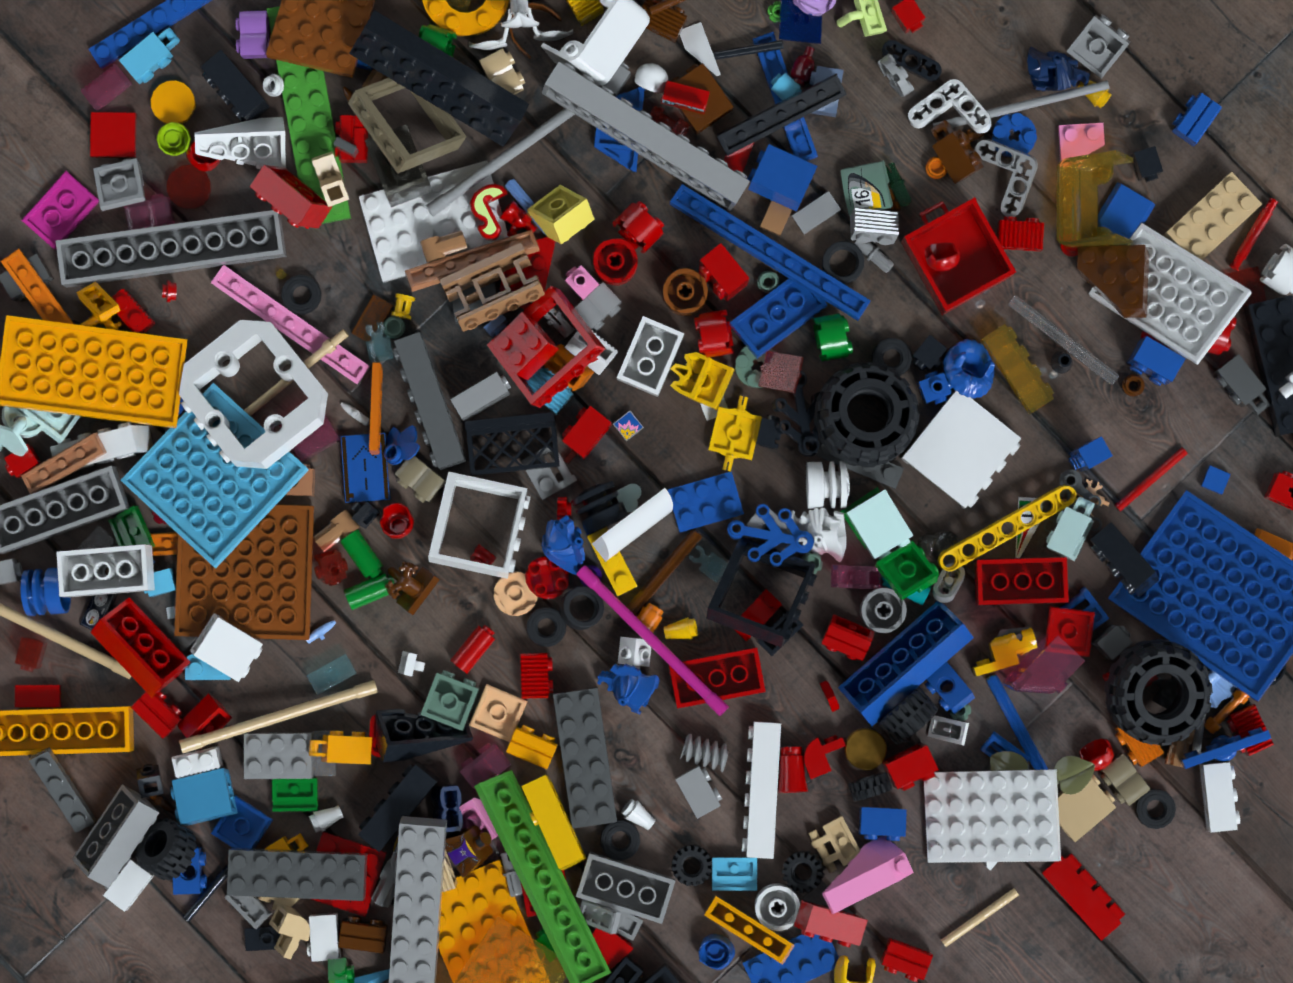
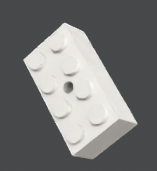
[57,544,155,597]

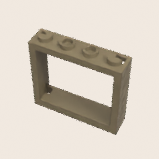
[348,78,467,173]

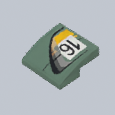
[841,160,893,216]

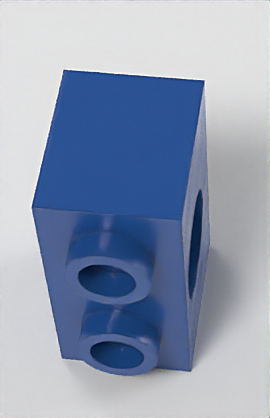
[924,662,975,714]
[173,847,207,895]

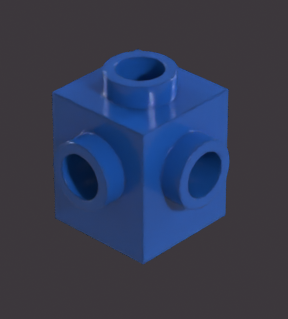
[917,371,953,405]

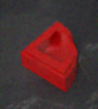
[820,680,840,712]

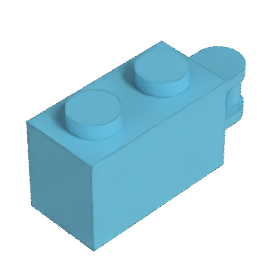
[119,28,180,84]

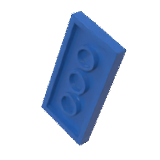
[729,279,828,359]
[742,934,839,983]

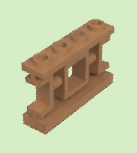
[439,243,545,332]

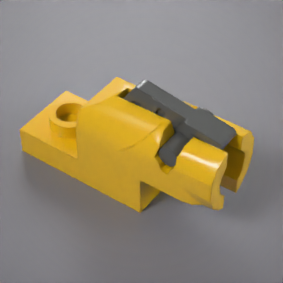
[972,627,1037,676]

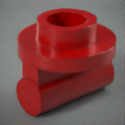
[470,544,497,565]

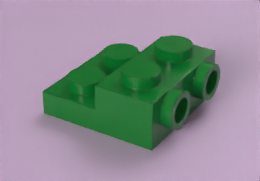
[875,540,939,601]

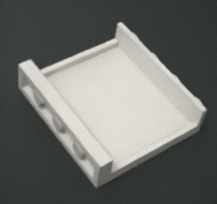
[901,391,1021,509]

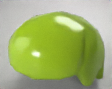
[156,122,191,156]

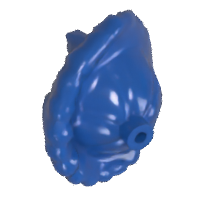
[943,339,995,399]

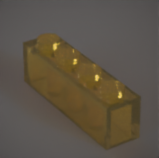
[980,324,1054,415]

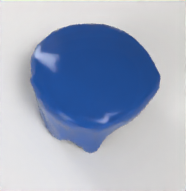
[699,934,735,970]

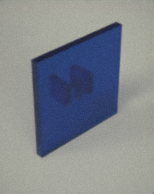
[779,0,822,44]

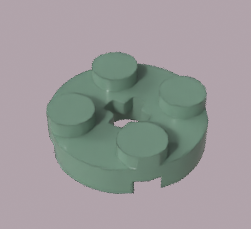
[735,346,779,388]

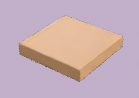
[469,684,528,742]

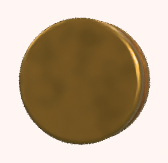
[844,728,887,770]

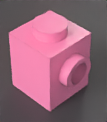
[565,265,599,301]

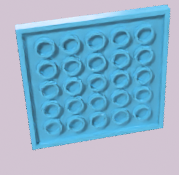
[121,383,309,569]

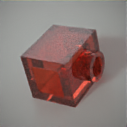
[15,637,48,672]

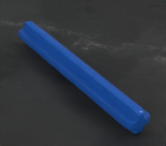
[986,674,1048,770]

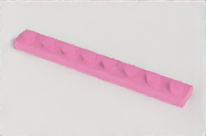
[211,265,370,385]

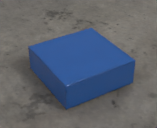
[1201,466,1231,495]

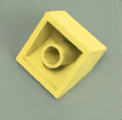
[527,185,595,244]

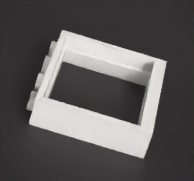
[428,472,531,579]

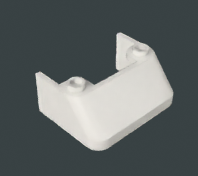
[541,0,650,86]

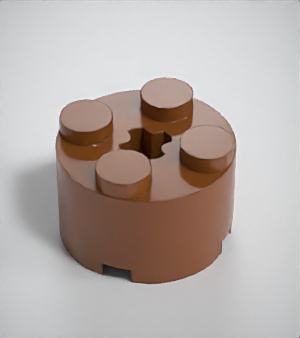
[663,268,708,316]

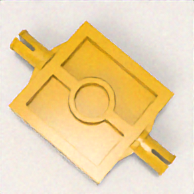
[708,396,762,471]

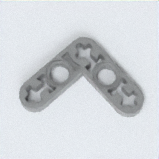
[975,139,1038,217]

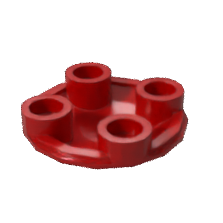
[525,556,569,599]

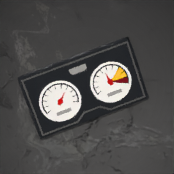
[80,593,119,630]

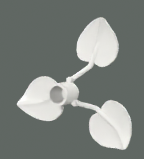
[468,0,573,50]

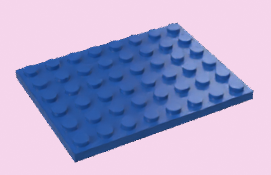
[1108,490,1293,702]

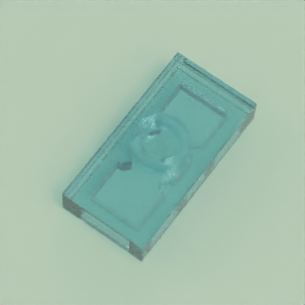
[307,654,357,695]

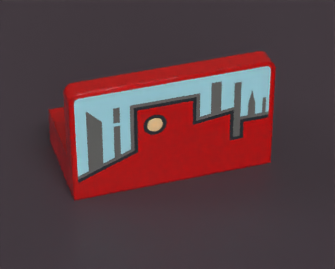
[661,81,710,114]

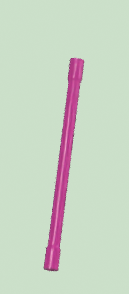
[576,565,729,716]

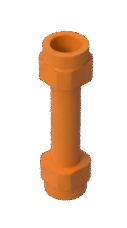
[1204,689,1249,734]

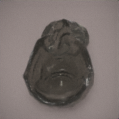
[916,531,960,564]

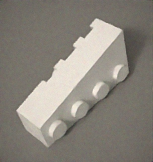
[50,422,153,470]

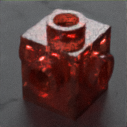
[314,549,348,586]

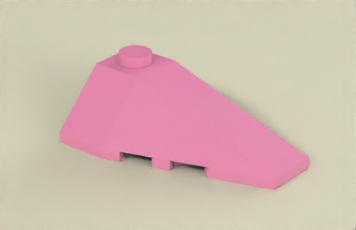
[822,836,914,914]

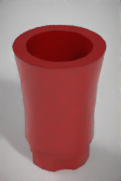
[777,747,808,793]

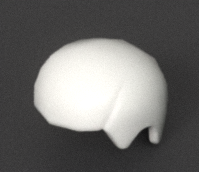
[635,63,668,93]

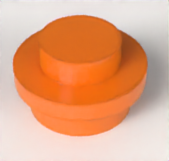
[925,157,947,179]

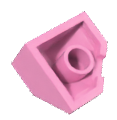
[459,797,498,840]

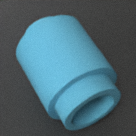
[771,73,802,100]

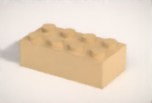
[1162,172,1262,260]

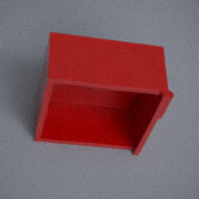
[901,197,1016,315]

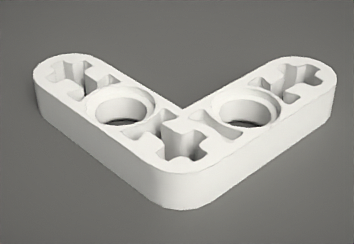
[908,79,991,133]

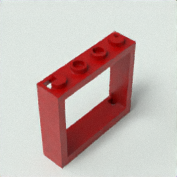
[487,286,605,408]

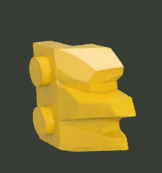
[670,352,735,410]

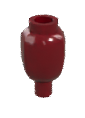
[791,46,815,88]

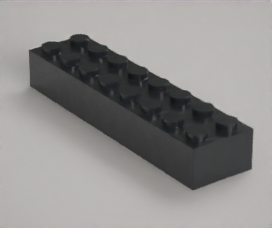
[349,10,529,147]

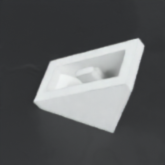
[927,715,969,745]

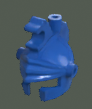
[541,515,585,575]
[597,663,660,715]

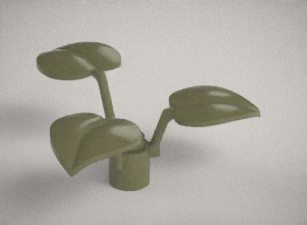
[990,751,1095,795]

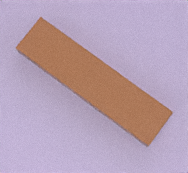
[21,433,107,494]

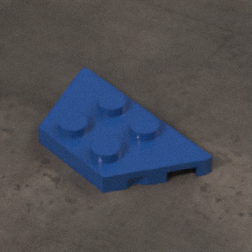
[594,86,645,172]

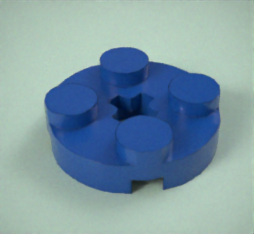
[992,113,1037,158]

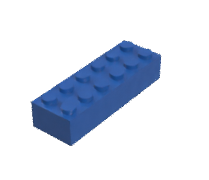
[838,601,974,726]

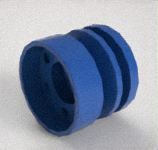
[20,567,71,616]

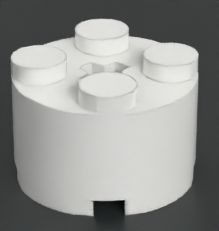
[1260,244,1293,296]
[754,883,800,931]

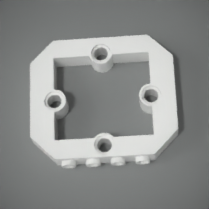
[179,320,328,469]

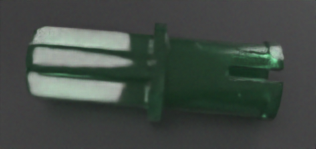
[886,162,912,207]

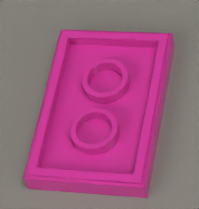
[21,171,99,250]

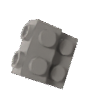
[1067,14,1131,79]
[93,158,146,211]

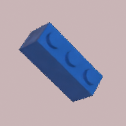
[1068,436,1113,472]

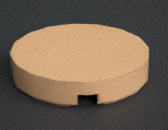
[494,572,538,616]

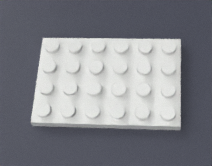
[359,161,509,283]
[1088,223,1252,365]
[924,769,1061,863]

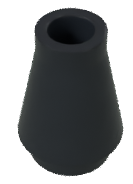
[1050,351,1073,374]

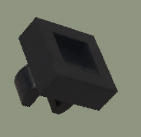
[350,501,380,529]

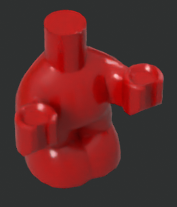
[499,200,537,237]

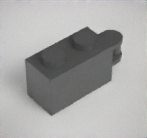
[1214,354,1270,415]

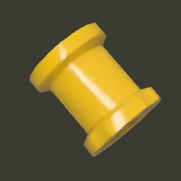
[391,294,415,320]

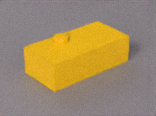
[521,775,587,871]

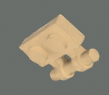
[808,816,860,873]

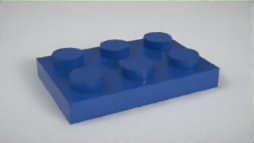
[667,471,744,533]

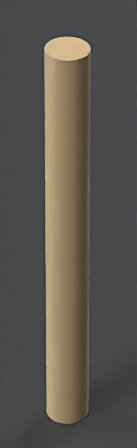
[941,888,1019,947]

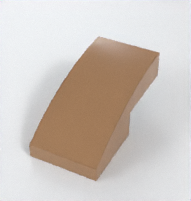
[760,201,792,236]

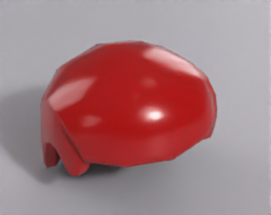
[925,243,960,272]
[380,503,414,539]
[1079,739,1114,771]

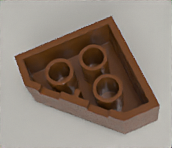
[1077,245,1149,318]

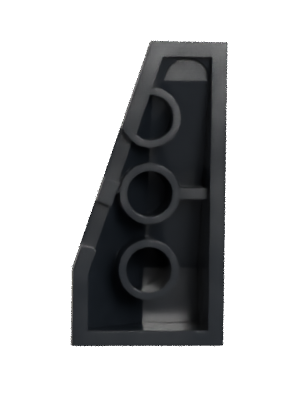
[375,709,473,762]

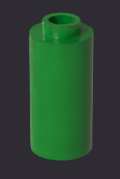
[340,529,384,579]
[344,573,395,610]

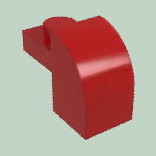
[734,589,782,641]
[803,735,846,779]

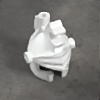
[791,508,846,562]

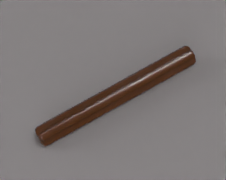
[626,529,702,616]

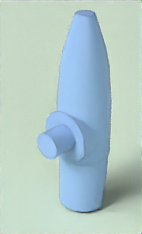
[306,620,336,643]

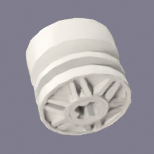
[806,461,850,509]

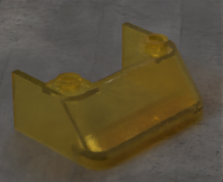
[1057,150,1134,248]

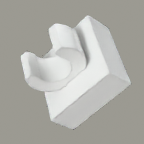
[398,651,425,676]

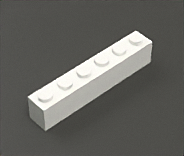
[742,721,781,859]

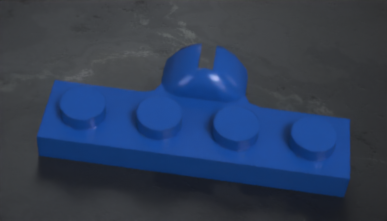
[1180,727,1272,769]

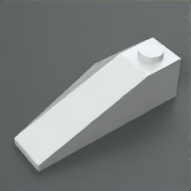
[194,117,286,169]

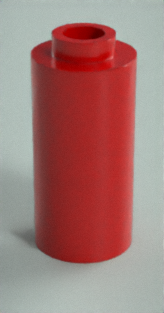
[450,625,495,674]

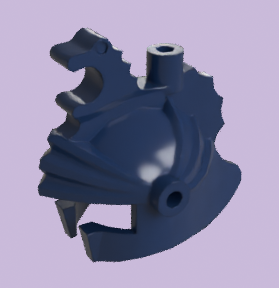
[1027,47,1090,91]

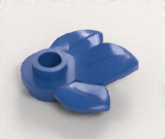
[384,425,420,465]

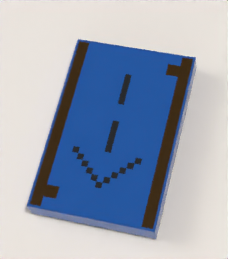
[341,433,390,503]

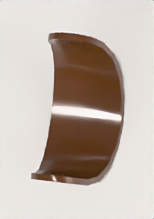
[509,3,562,59]

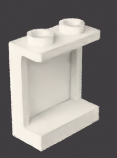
[190,613,263,682]

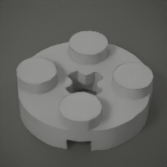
[878,53,914,97]

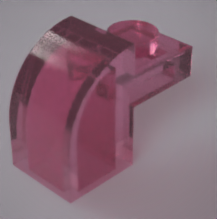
[831,565,882,589]

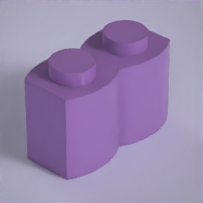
[236,11,269,59]

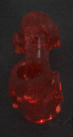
[649,106,690,136]

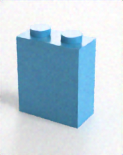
[170,768,238,826]

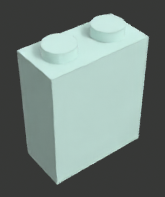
[845,490,913,560]

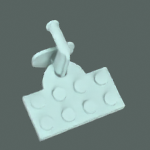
[0,406,81,456]

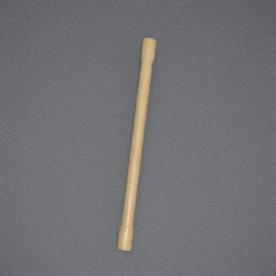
[0,603,131,679]
[179,680,378,753]

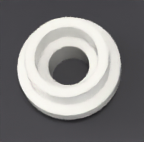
[263,74,284,97]

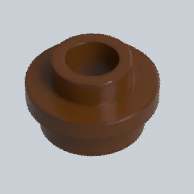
[1122,374,1145,397]

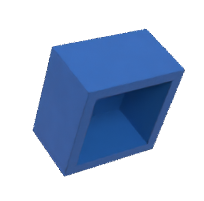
[1126,336,1186,386]

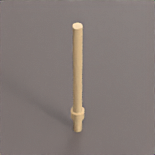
[244,329,349,416]

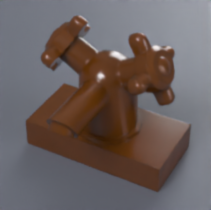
[385,562,440,615]

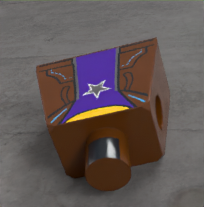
[445,825,493,878]

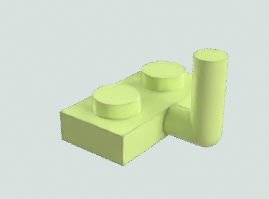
[836,0,887,37]

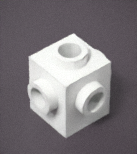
[618,637,651,669]

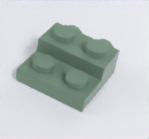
[421,670,480,731]

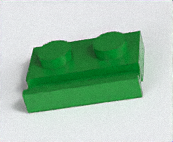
[108,506,155,547]
[272,778,318,812]

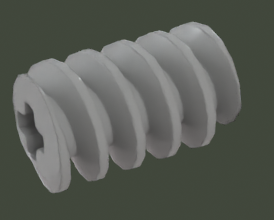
[680,733,729,772]

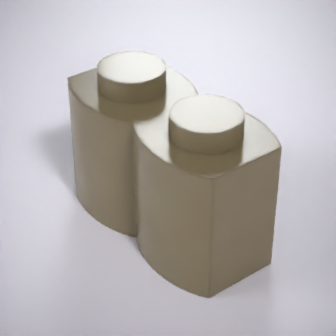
[395,456,446,503]
[1100,753,1151,806]

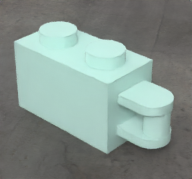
[1046,497,1095,561]

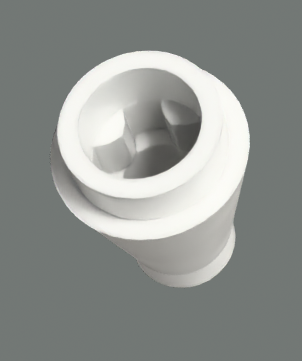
[621,799,655,830]
[309,806,344,832]

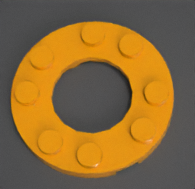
[422,0,510,36]

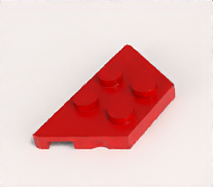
[499,237,556,310]

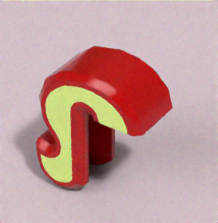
[470,184,508,241]

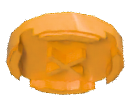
[151,80,196,124]

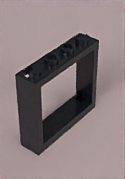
[706,537,817,648]

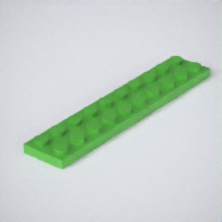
[267,6,352,224]
[474,770,611,983]

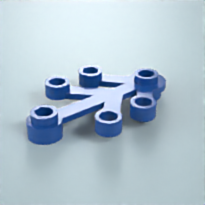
[727,504,814,566]

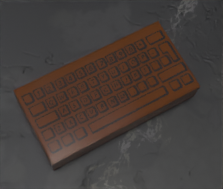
[352,294,393,345]

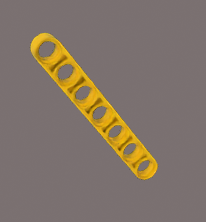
[938,485,1077,571]

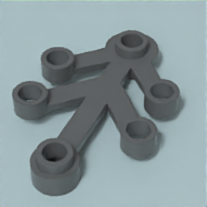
[1042,469,1102,555]

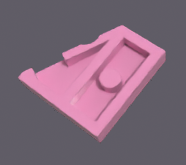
[1058,123,1105,169]

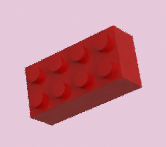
[974,557,1069,605]
[90,597,190,697]
[669,647,766,709]

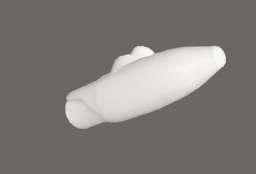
[340,402,370,426]

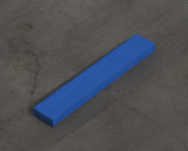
[752,32,818,161]

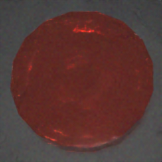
[167,165,211,209]

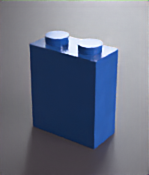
[747,144,817,212]

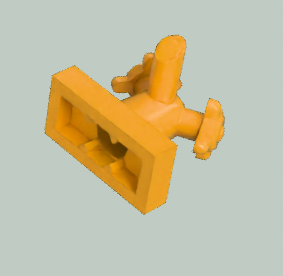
[76,281,122,330]

